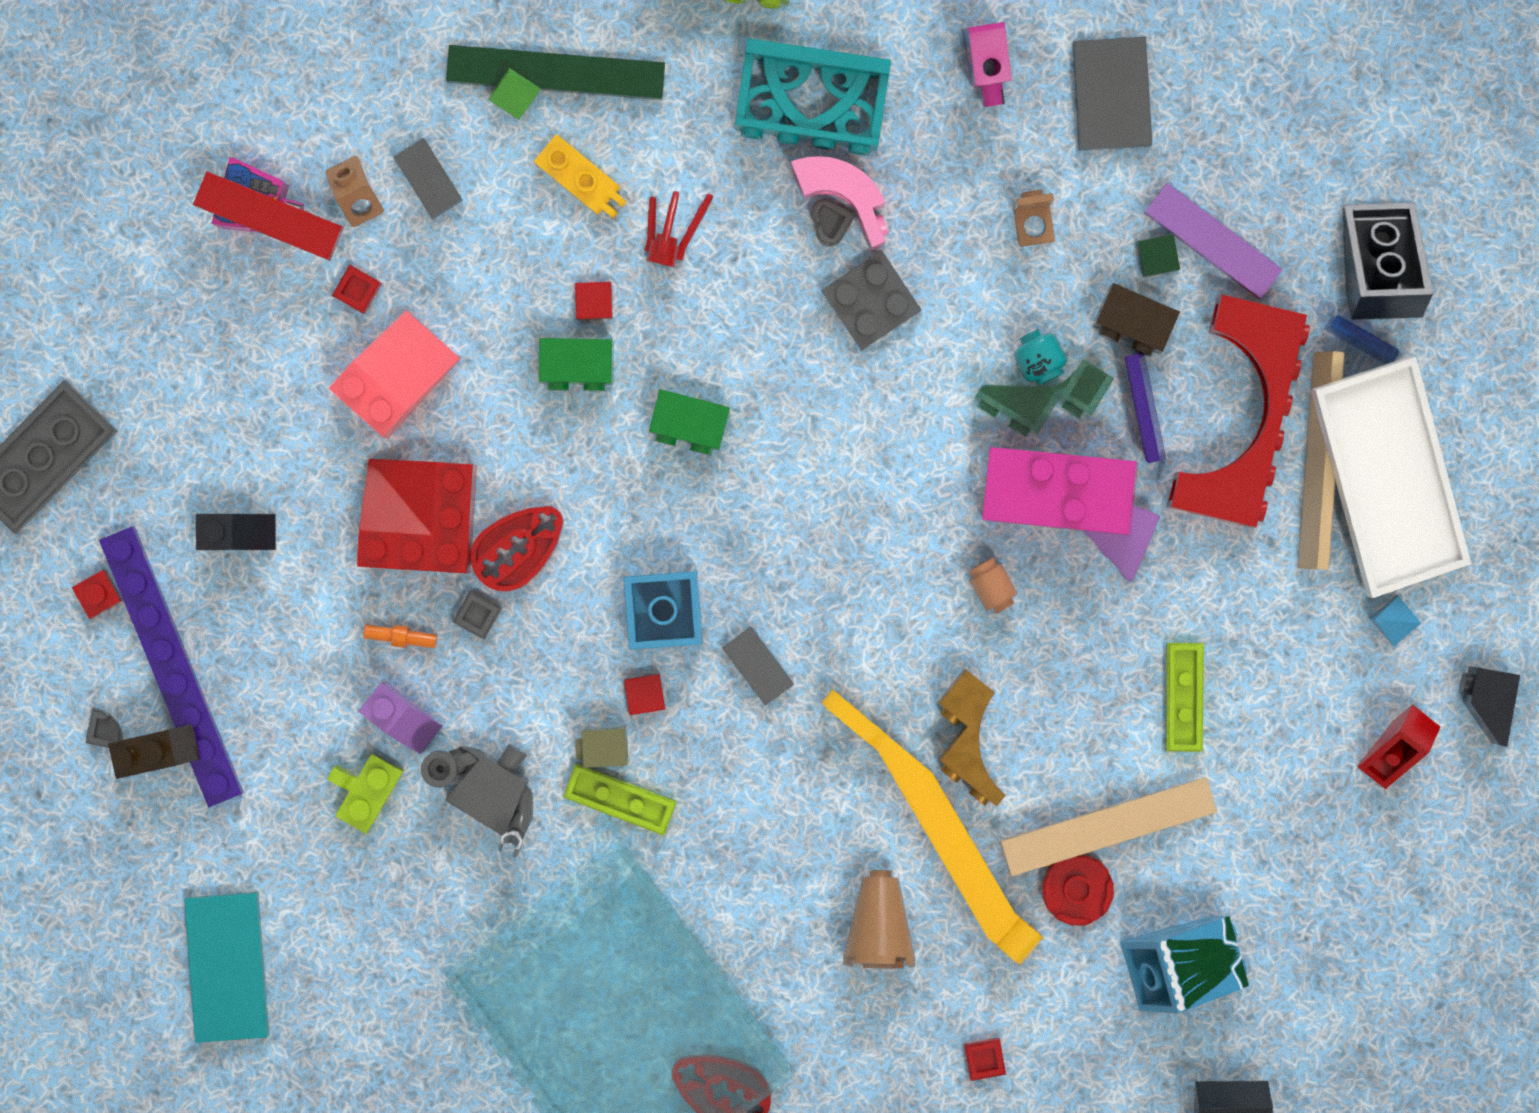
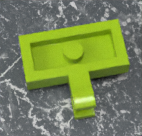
[327,753,404,834]

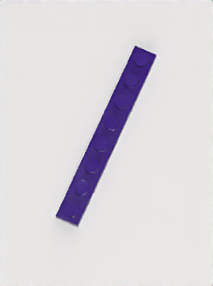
[99,526,244,808]

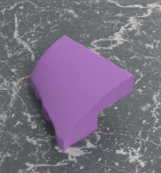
[1083,505,1160,582]

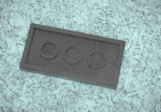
[0,380,117,534]

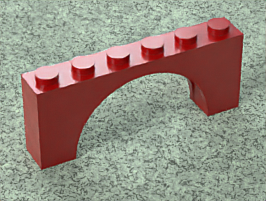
[1166,294,1310,528]

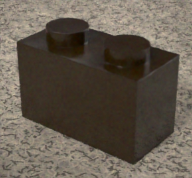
[1092,283,1180,357]
[108,724,200,779]

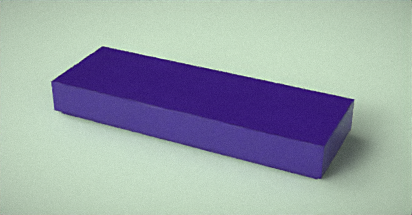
[1125,354,1167,463]

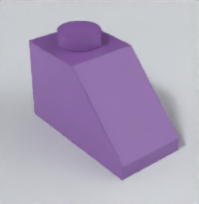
[358,681,443,754]

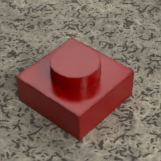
[71,570,123,619]

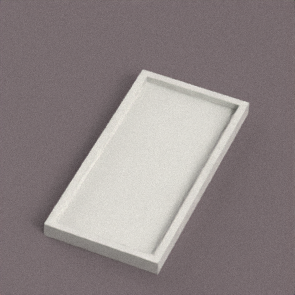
[1311,356,1471,598]

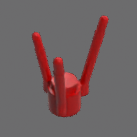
[644,191,713,268]

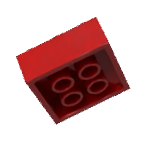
[357,459,477,574]

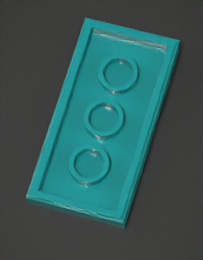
[184,892,270,1043]

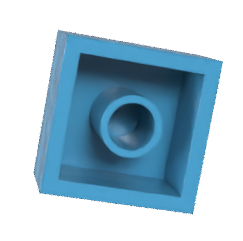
[624,571,703,650]

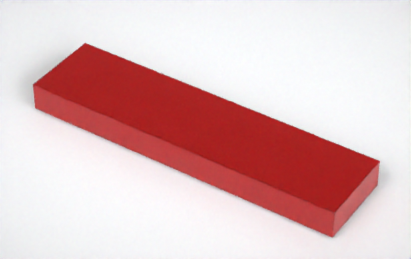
[193,171,344,261]

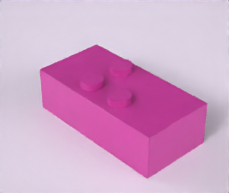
[982,447,1138,536]

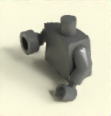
[421,744,533,857]

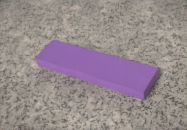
[1144,183,1283,299]

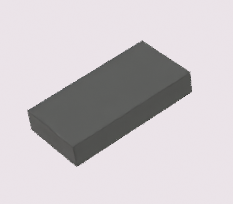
[393,138,463,219]
[722,626,794,706]

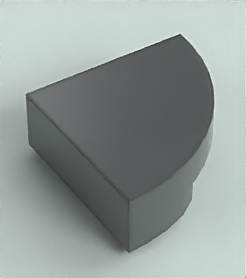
[85,707,124,748]

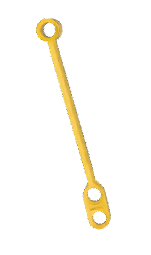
[821,688,1043,965]

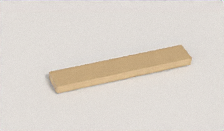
[1298,351,1344,570]
[1000,777,1217,876]

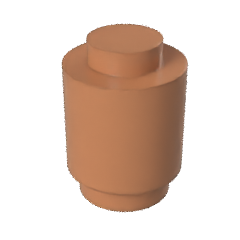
[968,557,1018,614]

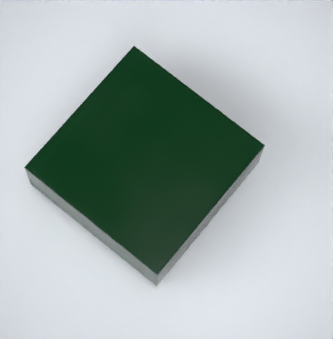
[1136,234,1180,278]

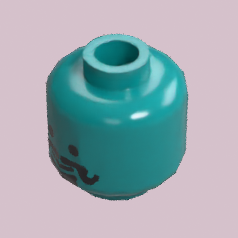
[1014,329,1068,386]

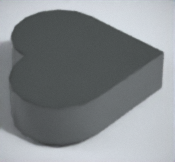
[811,199,856,247]

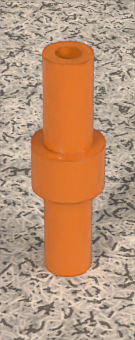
[363,624,437,649]

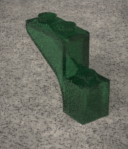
[973,359,1114,437]

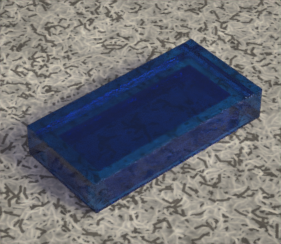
[1324,315,1400,365]

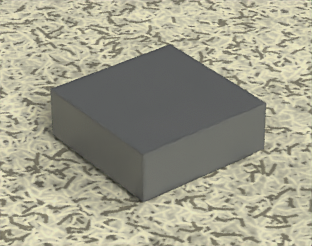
[453,590,502,640]

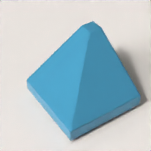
[1370,596,1421,646]

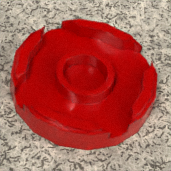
[1042,854,1114,926]

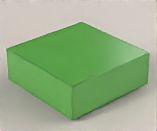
[489,68,540,120]

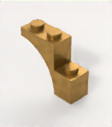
[938,669,1006,806]

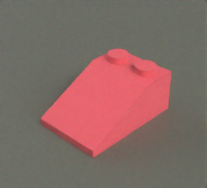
[329,310,460,439]

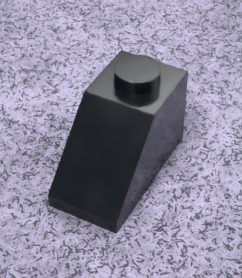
[196,514,276,550]
[1459,666,1520,747]

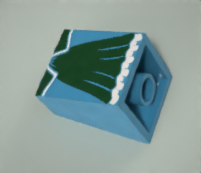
[1120,916,1249,1013]

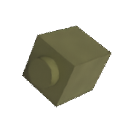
[575,727,629,768]

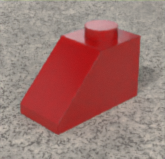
[1358,704,1441,789]

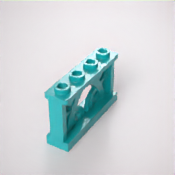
[734,38,891,156]

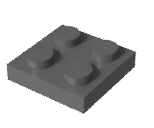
[821,250,922,351]

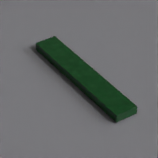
[446,45,665,100]

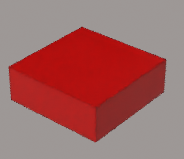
[332,265,382,314]
[575,282,613,320]
[624,674,666,715]
[964,1037,1006,1081]

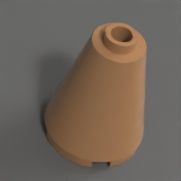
[843,870,916,969]

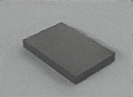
[1073,37,1152,151]

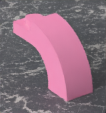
[791,156,889,250]

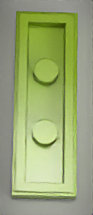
[1166,643,1204,752]
[563,763,677,836]

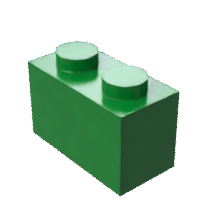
[539,338,614,392]
[649,389,730,455]

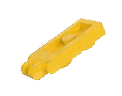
[533,134,627,219]

